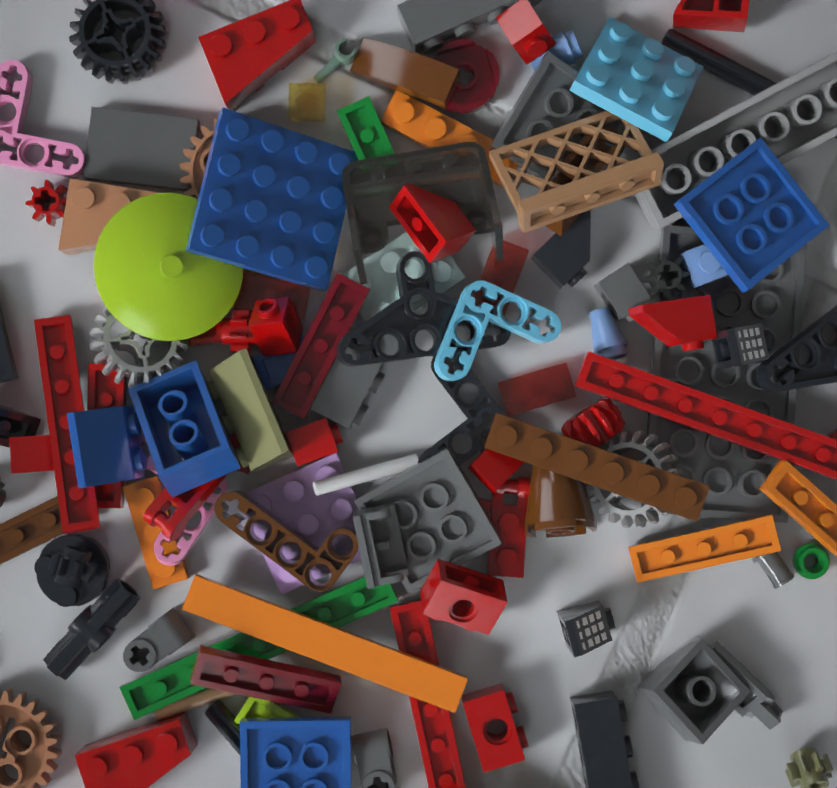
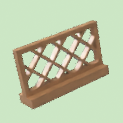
[489,111,664,233]

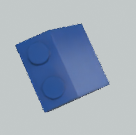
[67,406,147,488]

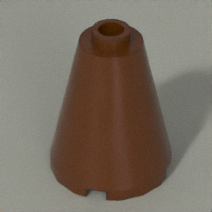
[524,465,597,538]

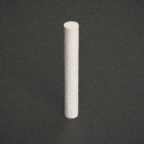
[313,454,418,496]

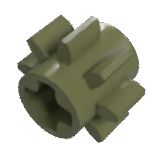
[785,747,834,788]

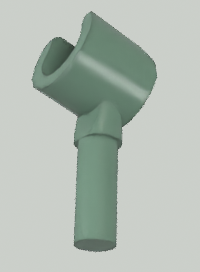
[313,38,356,84]

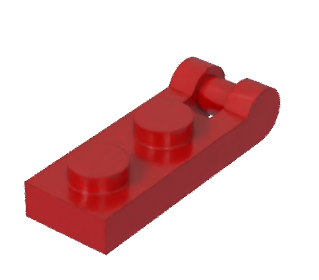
[143,473,229,541]
[487,477,530,578]

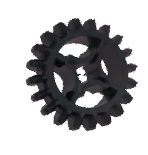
[69,0,168,84]

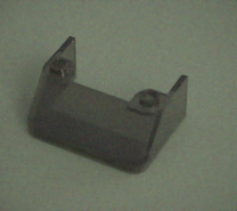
[342,142,504,284]

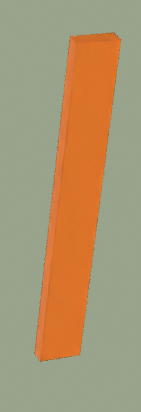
[182,574,468,713]

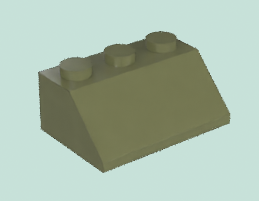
[207,348,294,473]

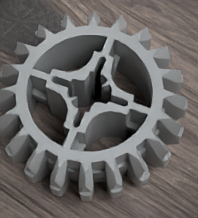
[89,305,189,388]
[585,430,683,528]

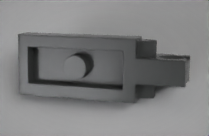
[710,641,783,730]

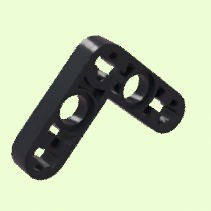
[417,353,505,465]

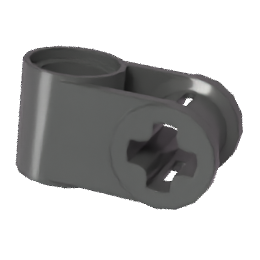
[123,607,195,672]
[351,728,397,788]

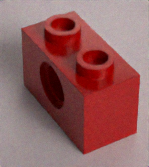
[420,559,508,635]
[461,683,529,773]

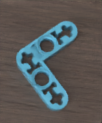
[434,280,561,381]

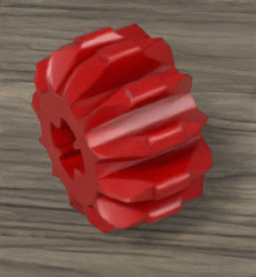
[561,398,626,447]

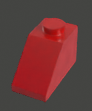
[389,183,476,263]
[628,295,717,352]

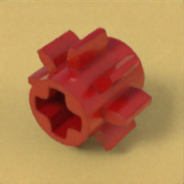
[25,180,68,227]
[221,309,258,353]

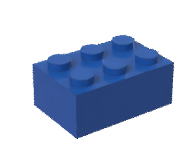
[128,360,241,497]

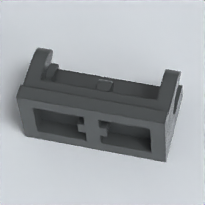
[353,503,409,589]

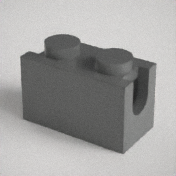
[310,347,385,429]

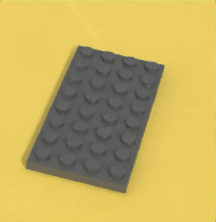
[641,225,807,523]

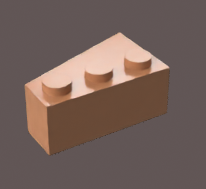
[58,178,158,255]

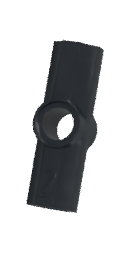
[43,578,141,680]

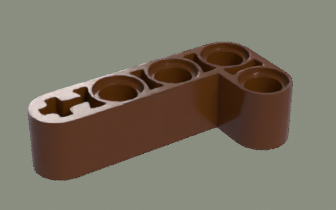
[214,490,359,592]

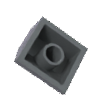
[637,638,751,745]

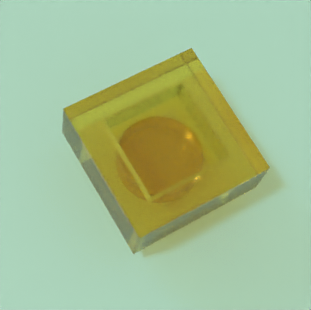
[288,83,326,122]

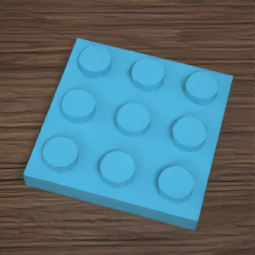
[569,17,704,142]

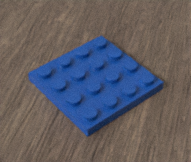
[186,107,358,291]

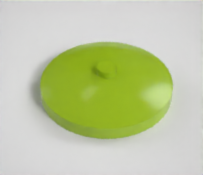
[93,193,243,341]

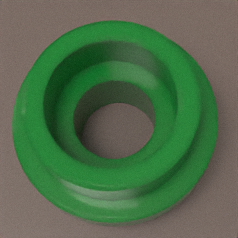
[792,543,830,579]

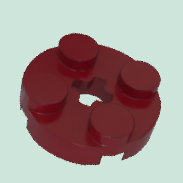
[433,39,500,114]

